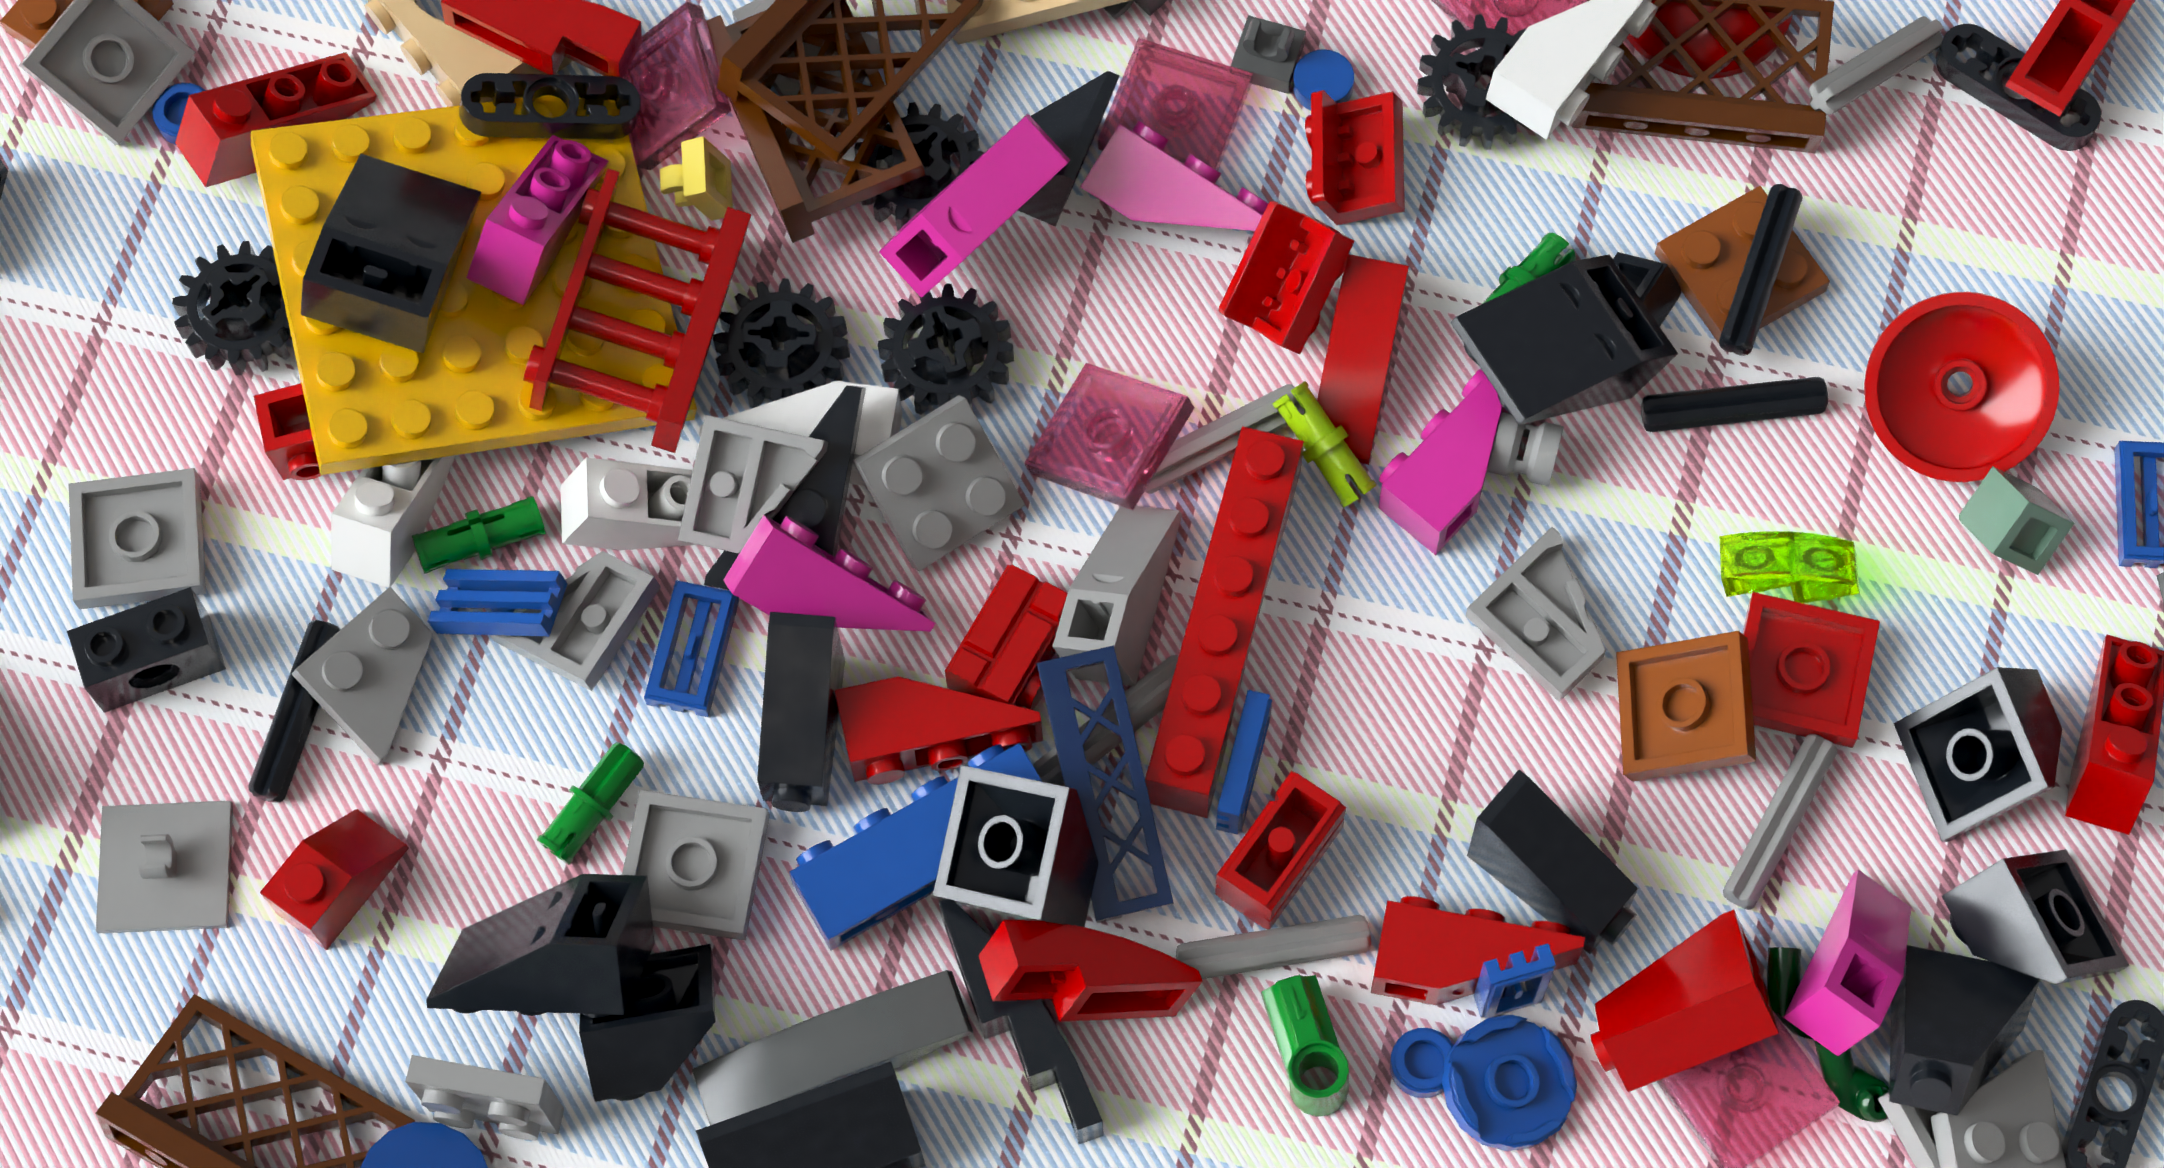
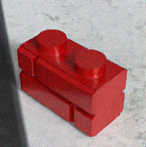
[945,564,1068,710]
[1215,771,1346,929]

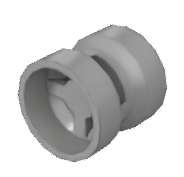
[1487,412,1564,487]

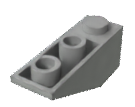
[1053,504,1182,686]

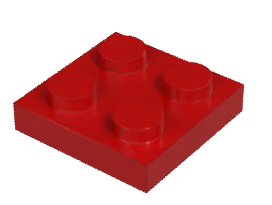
[1742,592,1880,748]

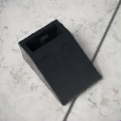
[301,154,481,353]
[1450,254,1678,425]
[426,874,655,1018]

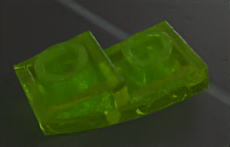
[1719,531,1860,603]

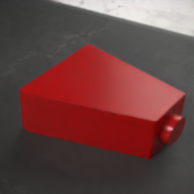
[1590,910,1779,1092]

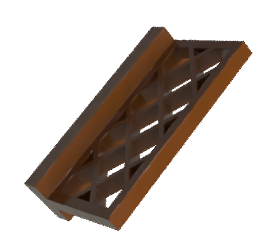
[698,0,925,243]
[717,0,983,163]
[1572,0,1834,153]
[95,994,415,1168]

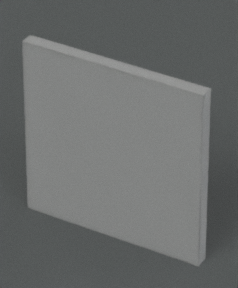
[96,801,233,934]

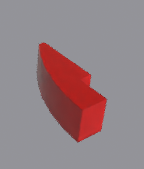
[441,0,642,78]
[2005,0,2136,117]
[1317,254,1409,465]
[978,919,1203,1022]

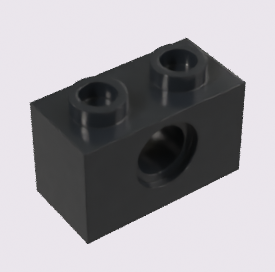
[67,587,226,713]

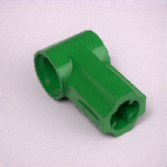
[1261,974,1349,1117]

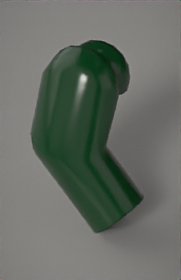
[1767,947,1813,1039]
[1814,1041,1889,1123]

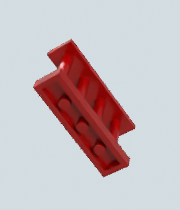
[523,168,751,453]

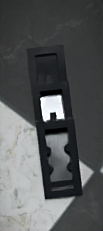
[938,899,1104,1144]

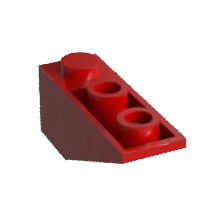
[175,52,377,187]
[2065,634,2164,835]
[835,676,1043,785]
[1370,896,1585,1005]

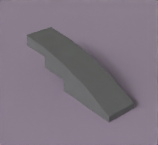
[692,970,974,1125]

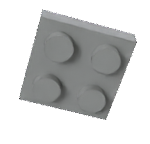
[19,0,196,145]
[852,395,1025,571]
[68,468,206,610]
[622,790,770,941]
[405,1055,564,1140]

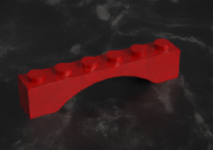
[1145,426,1304,818]

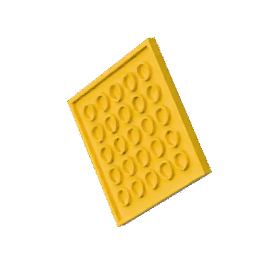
[251,95,697,475]

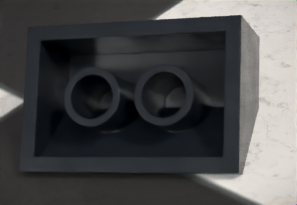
[696,1061,926,1168]

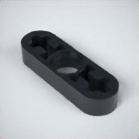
[1936,24,2101,151]
[459,73,641,139]
[2062,1000,2164,1168]

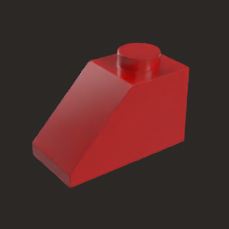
[260,809,409,950]

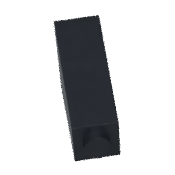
[757,612,845,812]
[1467,770,1638,954]
[1889,945,2040,1115]

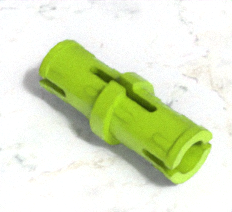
[1272,381,1377,508]

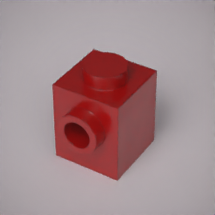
[253,383,322,480]

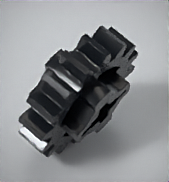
[1417,14,1531,150]
[854,102,984,231]
[172,241,292,375]
[713,278,850,408]
[878,284,1014,415]

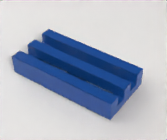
[2114,441,2164,568]
[428,569,568,637]
[644,580,739,718]
[1216,690,1272,835]
[1473,943,1556,1019]

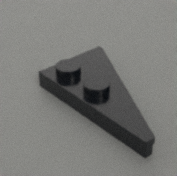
[704,385,866,590]

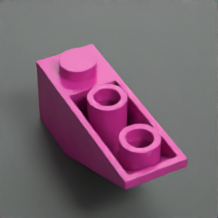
[879,114,1070,298]
[1080,120,1268,231]
[466,135,608,305]
[1378,368,1503,556]
[723,515,936,632]
[1783,870,1911,1056]

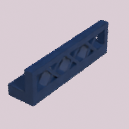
[1037,645,1174,923]

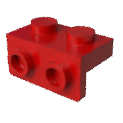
[1305,90,1405,225]
[1219,201,1355,354]

